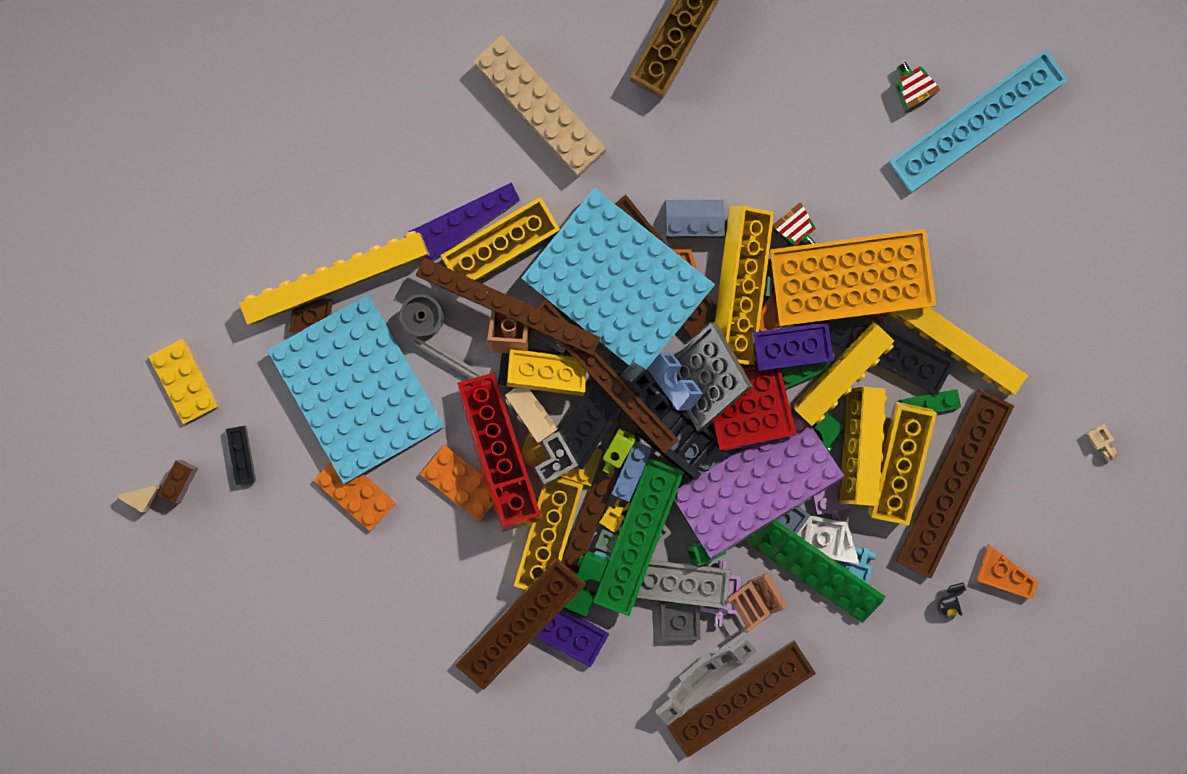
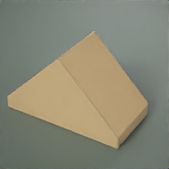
[118,485,161,513]

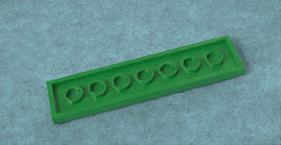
[593,458,685,616]
[744,520,886,623]

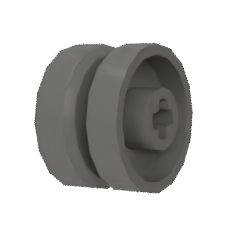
[400,294,445,337]

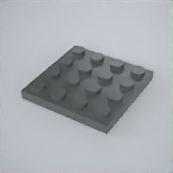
[675,322,753,431]

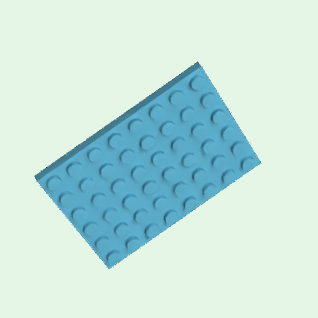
[522,188,715,370]
[267,294,444,484]

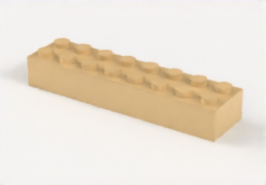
[474,35,606,177]

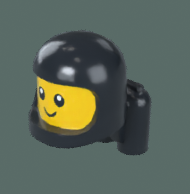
[936,582,967,618]

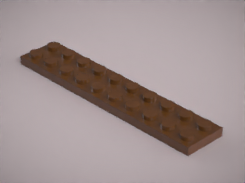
[895,389,1014,579]

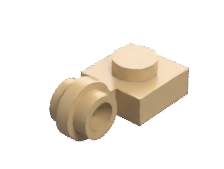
[1086,424,1118,461]

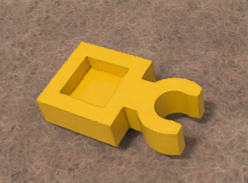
[599,497,630,533]

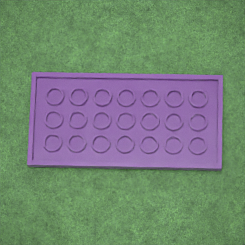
[674,415,845,559]

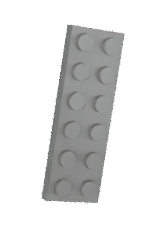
[637,560,731,609]

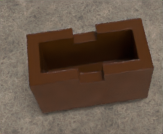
[158,460,198,504]

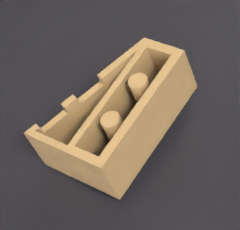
[505,387,559,443]

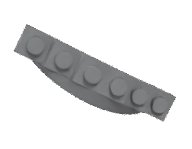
[655,636,756,726]

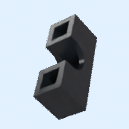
[620,362,673,420]

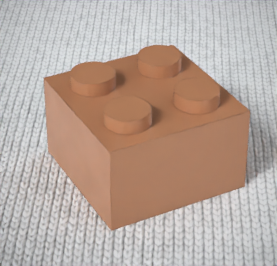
[487,310,531,353]

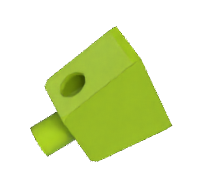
[601,427,637,474]

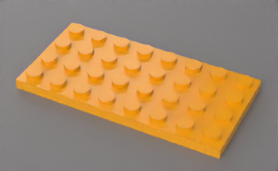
[770,229,936,327]

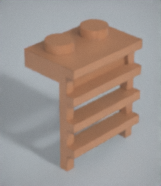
[726,573,788,633]

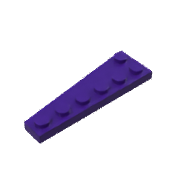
[408,182,520,261]

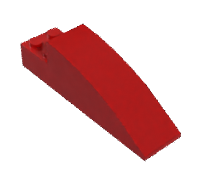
[457,373,541,532]

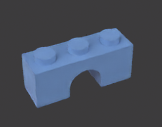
[647,353,703,411]
[612,441,652,502]

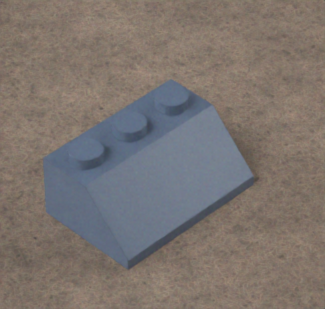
[666,200,725,238]

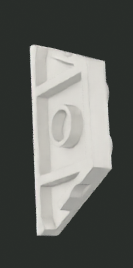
[797,516,859,565]

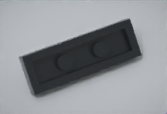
[226,425,256,485]

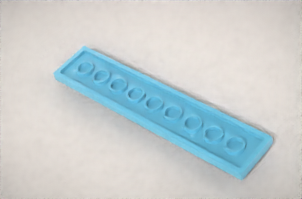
[888,49,1068,193]

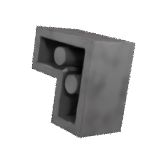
[532,432,578,486]

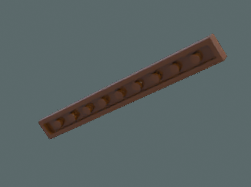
[416,257,601,356]
[536,299,679,454]
[562,411,637,573]

